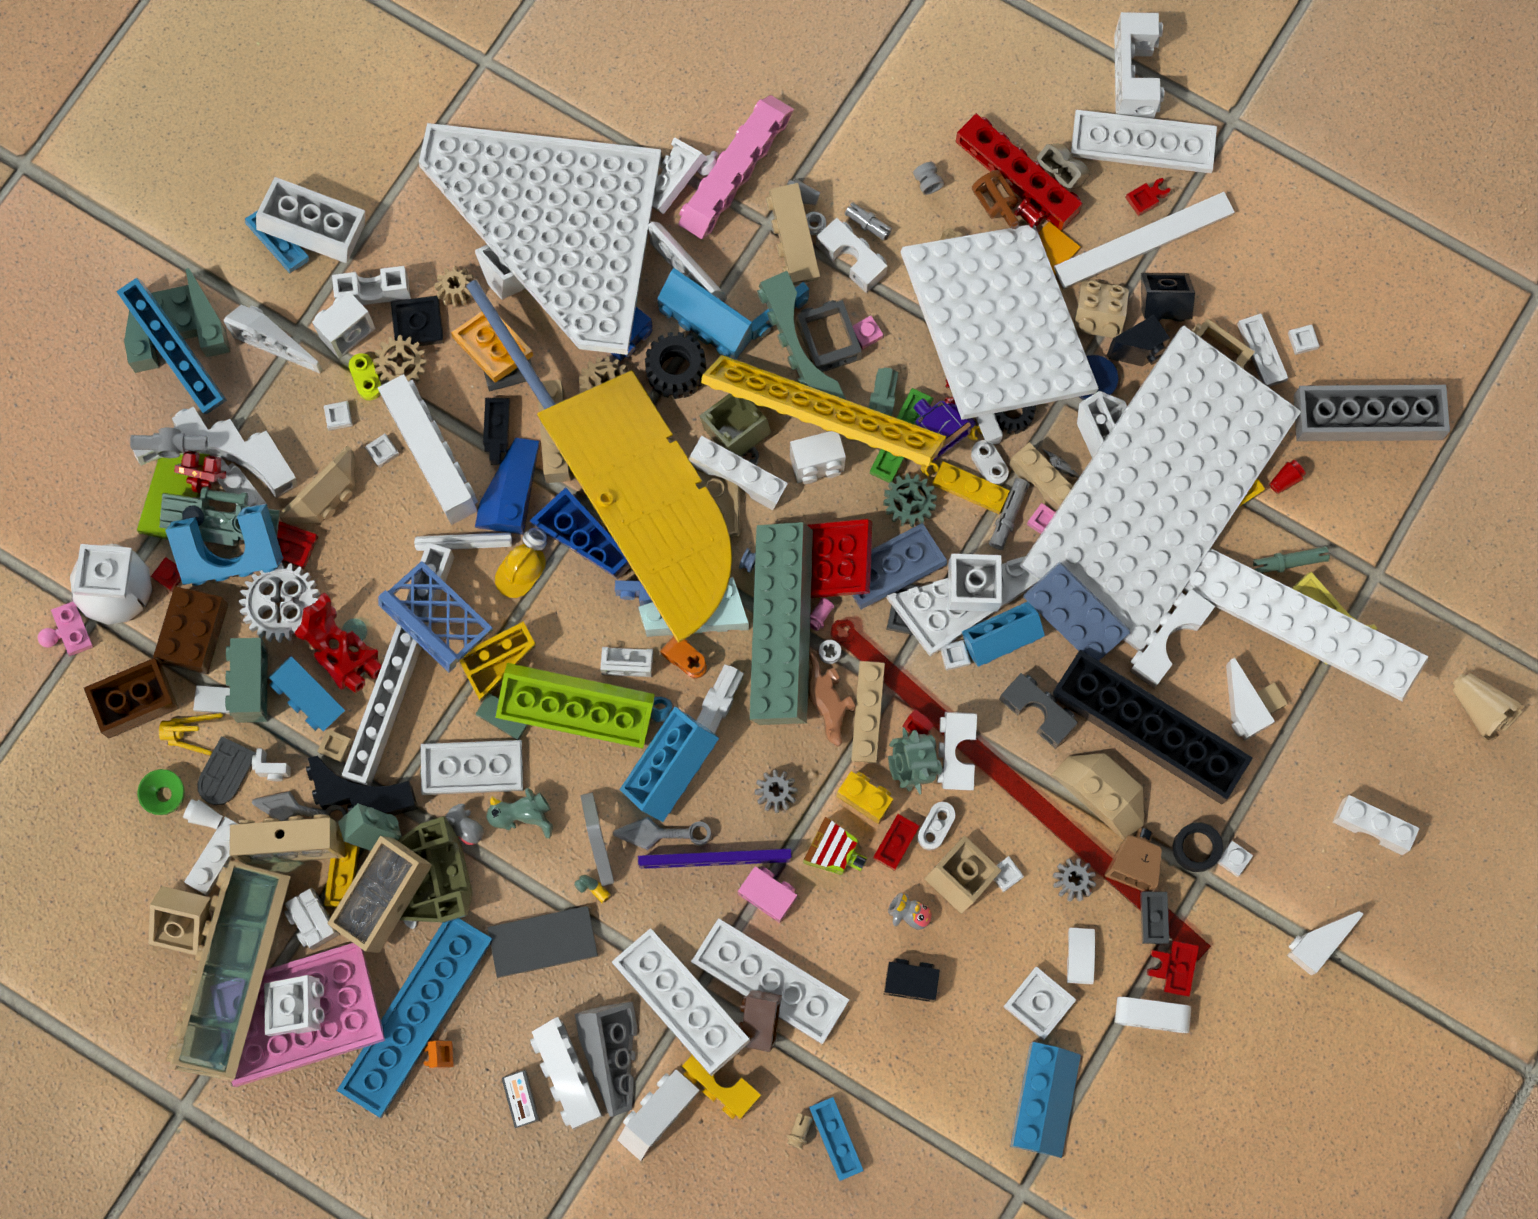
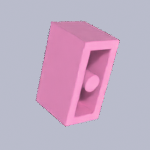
[738,866,797,923]

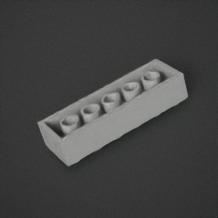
[1294,385,1450,441]

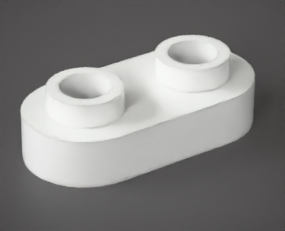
[971,440,1009,486]
[918,802,955,850]

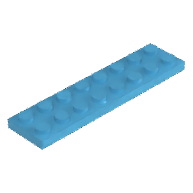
[336,918,493,1118]

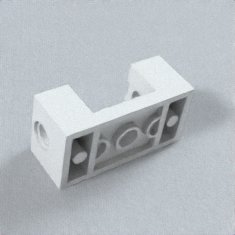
[1114,12,1164,119]

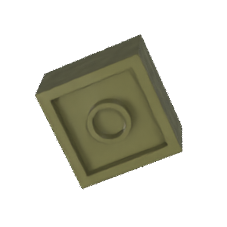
[699,393,771,456]

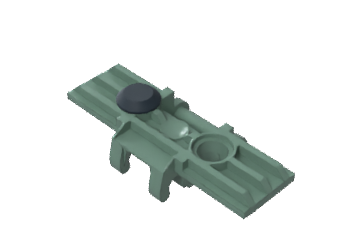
[159,486,280,546]

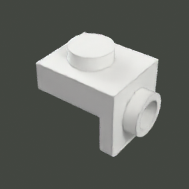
[252,748,291,781]

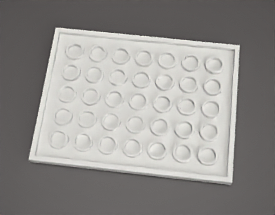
[901,225,1099,420]

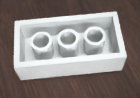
[256,177,365,263]

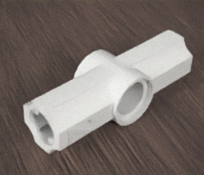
[697,664,744,734]

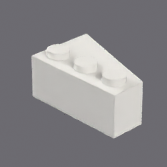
[618,1070,699,1161]

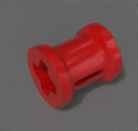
[1014,198,1046,228]

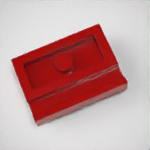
[277,521,318,569]

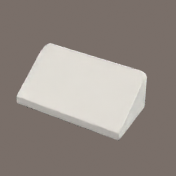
[976,413,1003,444]

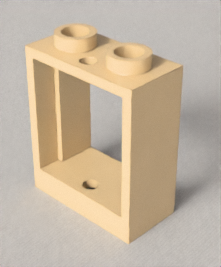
[1192,319,1255,369]

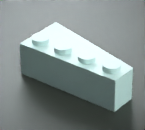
[638,577,749,637]

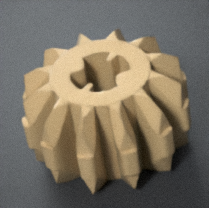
[435,266,474,308]

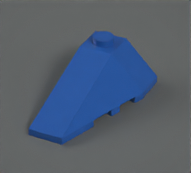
[475,438,540,535]

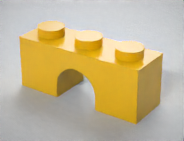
[682,1055,761,1120]

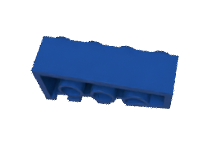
[530,487,631,580]

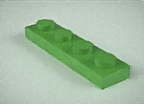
[869,388,934,483]

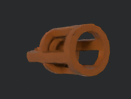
[972,170,1019,229]

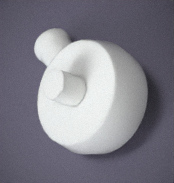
[697,151,718,175]

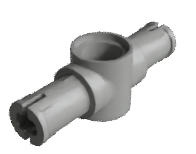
[130,427,208,458]

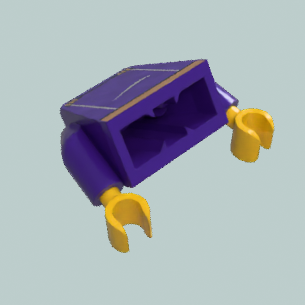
[913,398,982,476]

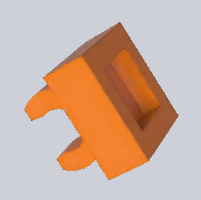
[423,1041,454,1068]

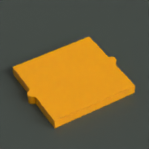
[1038,222,1081,276]

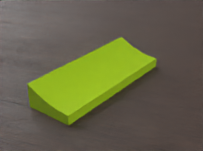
[495,663,655,749]

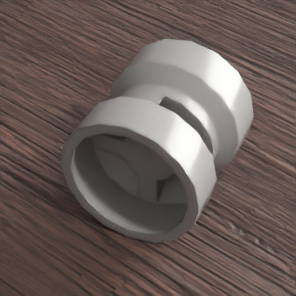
[913,162,944,195]

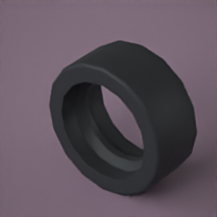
[1172,822,1223,872]

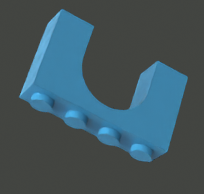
[165,504,283,586]

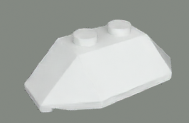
[1077,391,1127,458]

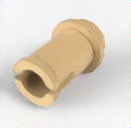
[787,1113,813,1149]

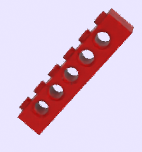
[955,113,1083,231]

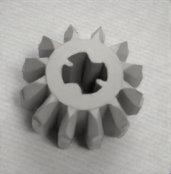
[755,770,798,813]
[1053,858,1096,902]

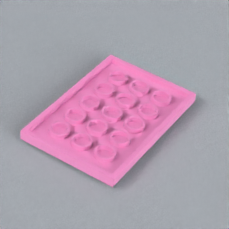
[211,943,386,1087]

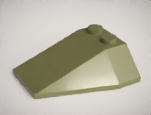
[358,816,472,923]

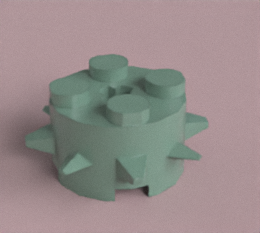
[888,727,942,795]

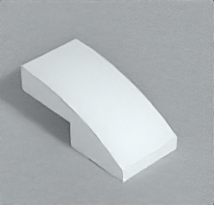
[1067,928,1095,984]

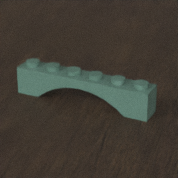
[757,271,846,400]

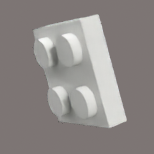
[1003,967,1076,1040]

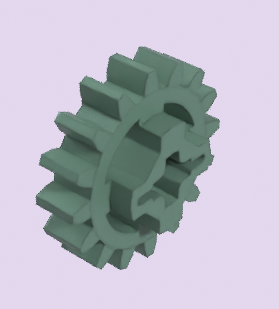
[883,473,937,527]

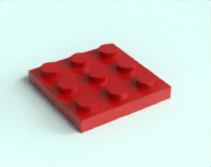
[807,519,873,598]

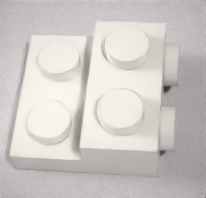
[264,975,325,1036]

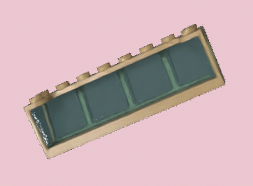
[166,861,291,1081]

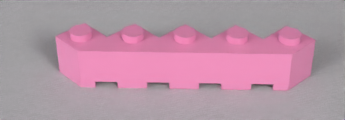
[678,95,794,239]

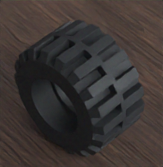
[645,332,706,399]

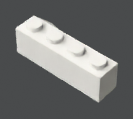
[530,1017,603,1129]

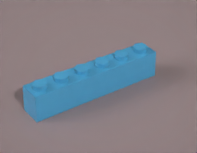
[116,278,227,414]

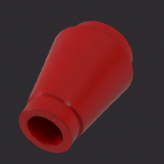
[1269,459,1306,494]

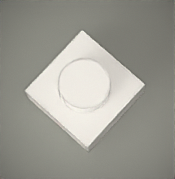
[1217,841,1253,877]

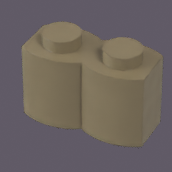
[1037,143,1090,188]

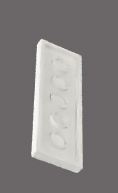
[1071,110,1217,173]
[691,918,849,1045]
[612,928,751,1076]

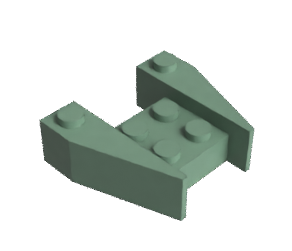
[124,268,230,373]

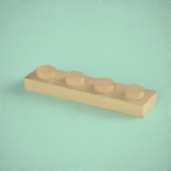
[851,661,885,763]

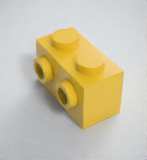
[836,771,893,824]

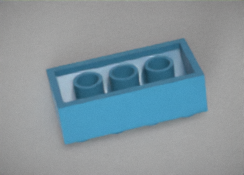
[657,268,752,360]
[619,706,719,822]
[1010,1042,1081,1158]

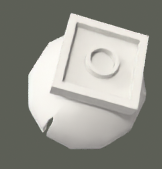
[70,544,152,625]

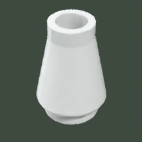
[183,799,224,830]

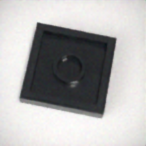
[390,296,444,346]

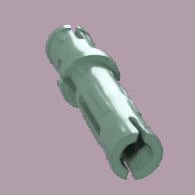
[1253,546,1330,573]

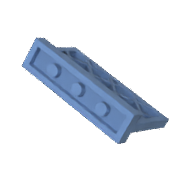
[378,561,493,673]

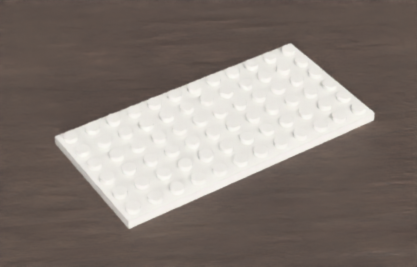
[1020,326,1300,651]

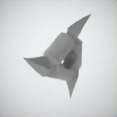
[1043,449,1080,478]

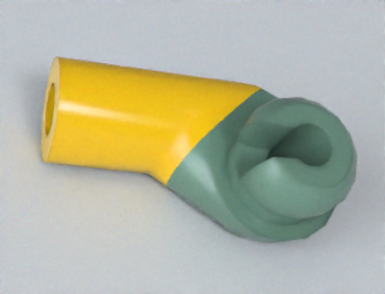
[574,875,611,904]

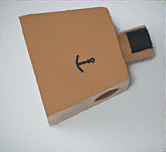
[1105,828,1162,892]

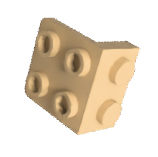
[1074,280,1129,338]

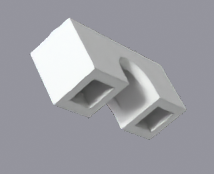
[816,218,888,293]
[332,266,411,305]
[937,712,977,790]
[1333,795,1419,855]

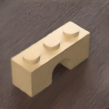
[1009,442,1073,512]

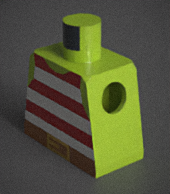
[803,817,867,875]

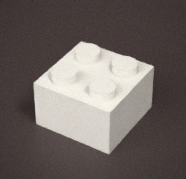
[312,291,376,359]
[790,431,846,484]
[948,554,1002,612]

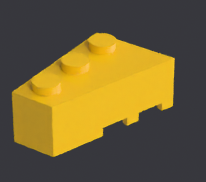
[459,621,535,702]

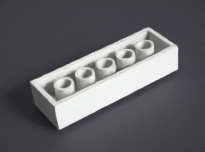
[378,374,478,525]

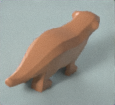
[808,652,855,747]

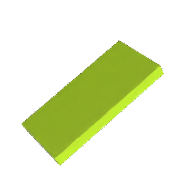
[137,453,212,540]

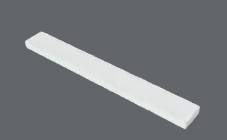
[1054,192,1235,289]

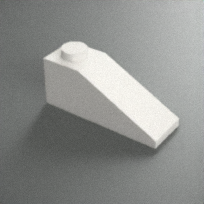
[1226,658,1275,741]
[1287,911,1363,975]

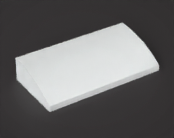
[648,222,727,302]

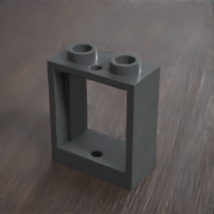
[797,300,862,372]

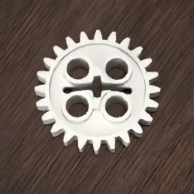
[239,562,320,643]

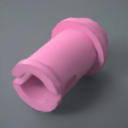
[810,598,834,631]

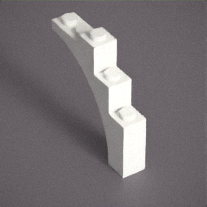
[133,407,297,498]

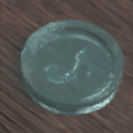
[342,619,367,641]

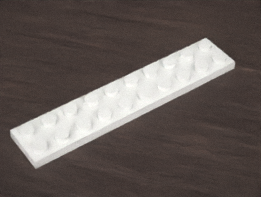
[1183,548,1428,702]

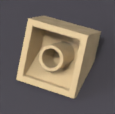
[924,836,1002,914]
[148,886,210,955]

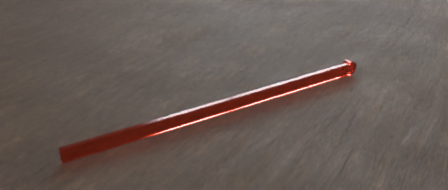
[830,619,1211,962]

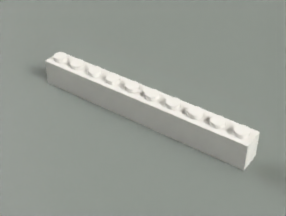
[342,542,454,786]

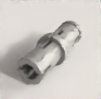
[845,202,892,241]

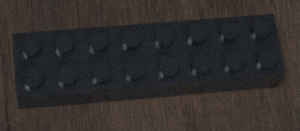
[1052,650,1253,805]

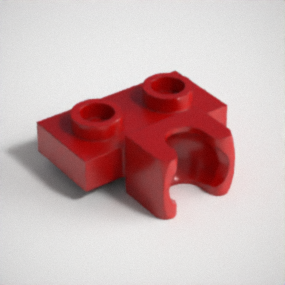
[1147,940,1199,997]

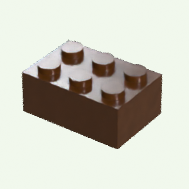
[153,586,229,675]
[84,658,179,739]

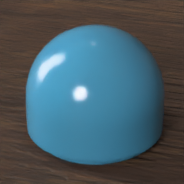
[650,697,673,722]

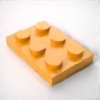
[451,311,534,383]

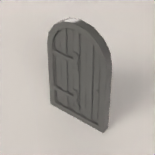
[197,736,256,805]

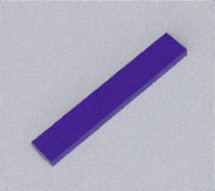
[638,849,791,869]

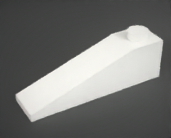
[475,245,525,300]
[224,305,322,374]

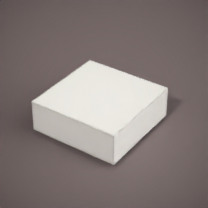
[1288,325,1320,355]
[324,401,353,431]
[365,434,399,468]
[940,640,970,671]
[994,856,1024,892]

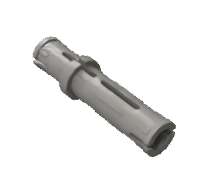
[989,478,1030,550]

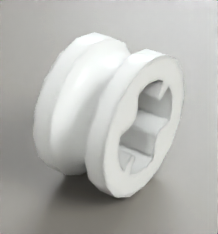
[819,640,841,664]

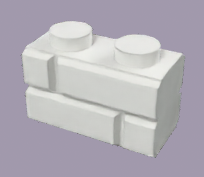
[284,888,339,950]

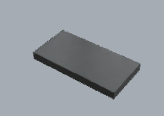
[487,906,598,978]

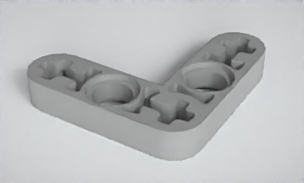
[580,792,614,886]

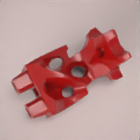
[295,592,382,693]

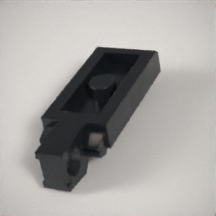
[483,398,511,465]

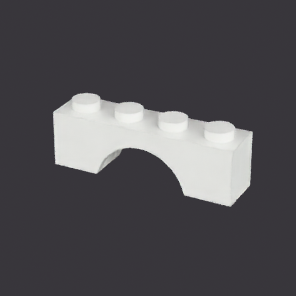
[689,436,788,510]
[1130,589,1215,689]

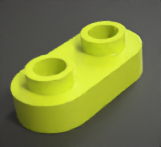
[349,353,382,401]

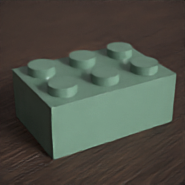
[225,638,268,723]

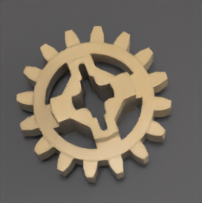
[373,335,426,382]
[579,356,627,393]

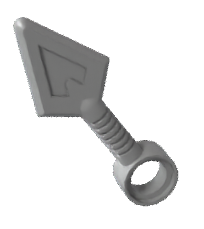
[252,791,348,821]
[613,817,712,850]

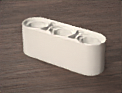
[1115,997,1191,1033]

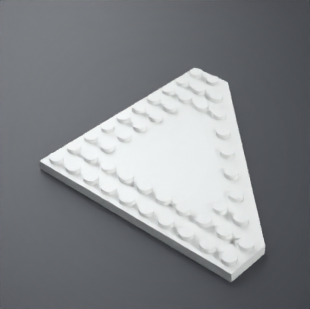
[419,123,661,355]

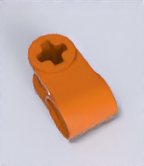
[660,636,707,679]

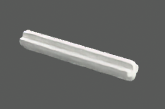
[414,533,512,551]

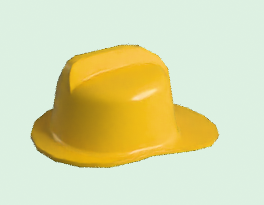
[495,544,546,598]

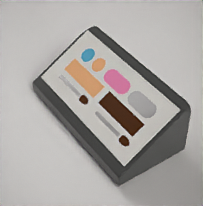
[502,1070,540,1129]

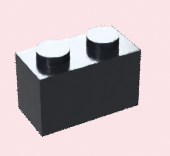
[883,958,940,1003]

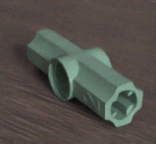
[869,367,899,416]

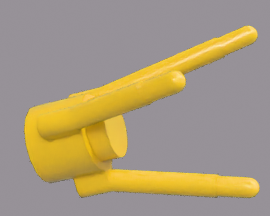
[159,713,223,756]

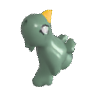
[486,788,553,838]

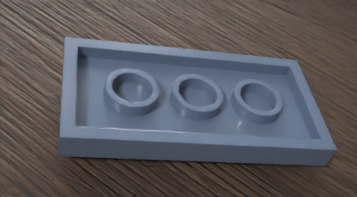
[852,523,947,610]
[1024,561,1130,661]

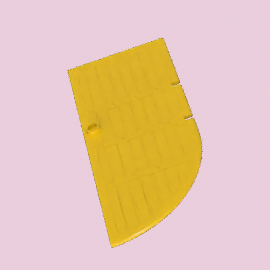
[537,370,732,643]

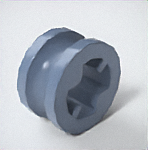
[739,548,756,573]

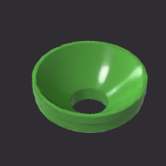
[137,769,185,816]

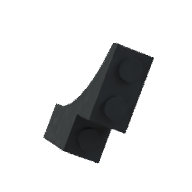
[306,755,418,816]

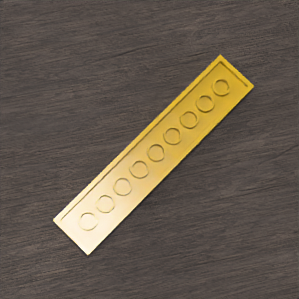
[701,355,946,466]

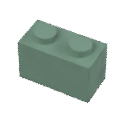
[338,804,402,851]

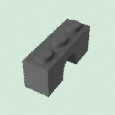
[999,673,1078,749]

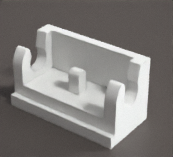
[600,647,653,677]

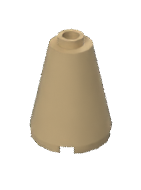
[1453,673,1524,742]

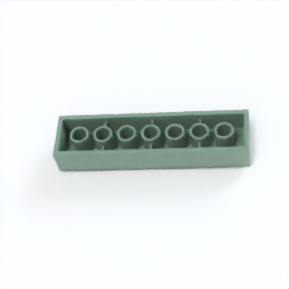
[750,522,813,725]

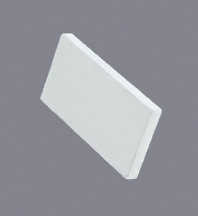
[421,740,523,795]

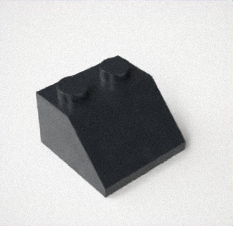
[1141,273,1195,322]
[1107,315,1170,367]

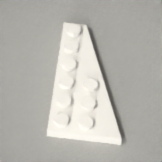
[886,556,1039,657]

